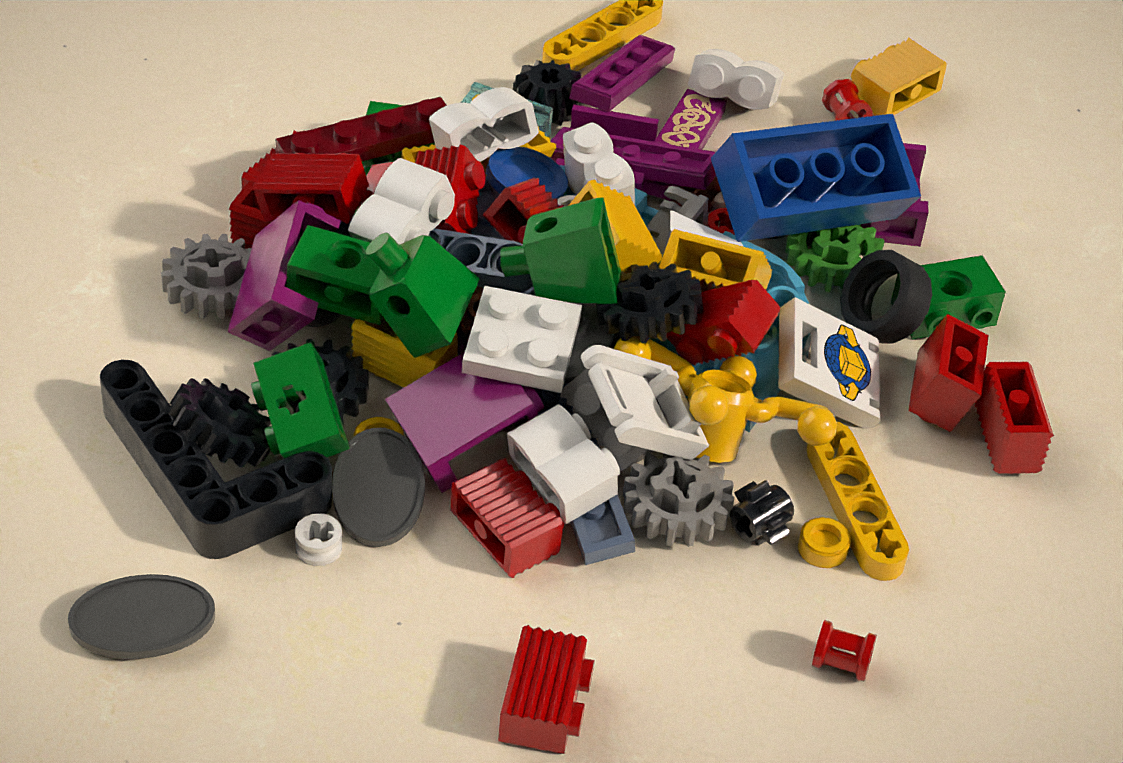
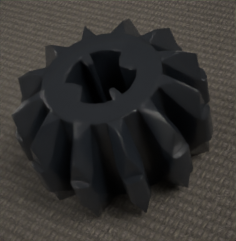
[513,59,584,127]

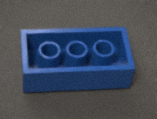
[711,114,921,242]

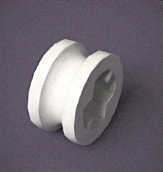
[295,513,342,566]

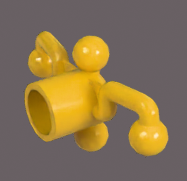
[614,336,837,463]

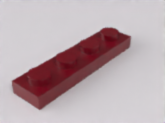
[275,96,447,161]

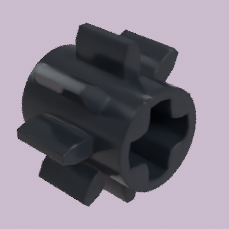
[730,480,794,546]

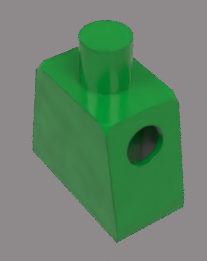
[500,197,622,304]
[366,232,480,358]

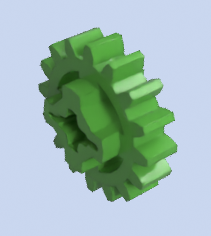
[785,224,884,292]

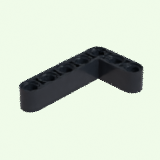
[100,359,332,559]

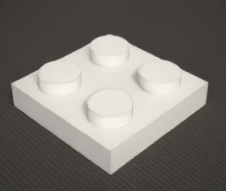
[462,286,582,393]

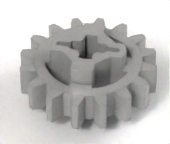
[161,234,252,319]
[623,453,735,547]

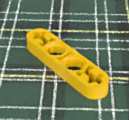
[542,0,663,71]
[806,421,909,581]

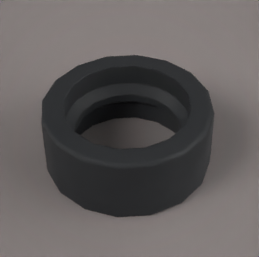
[840,250,932,344]

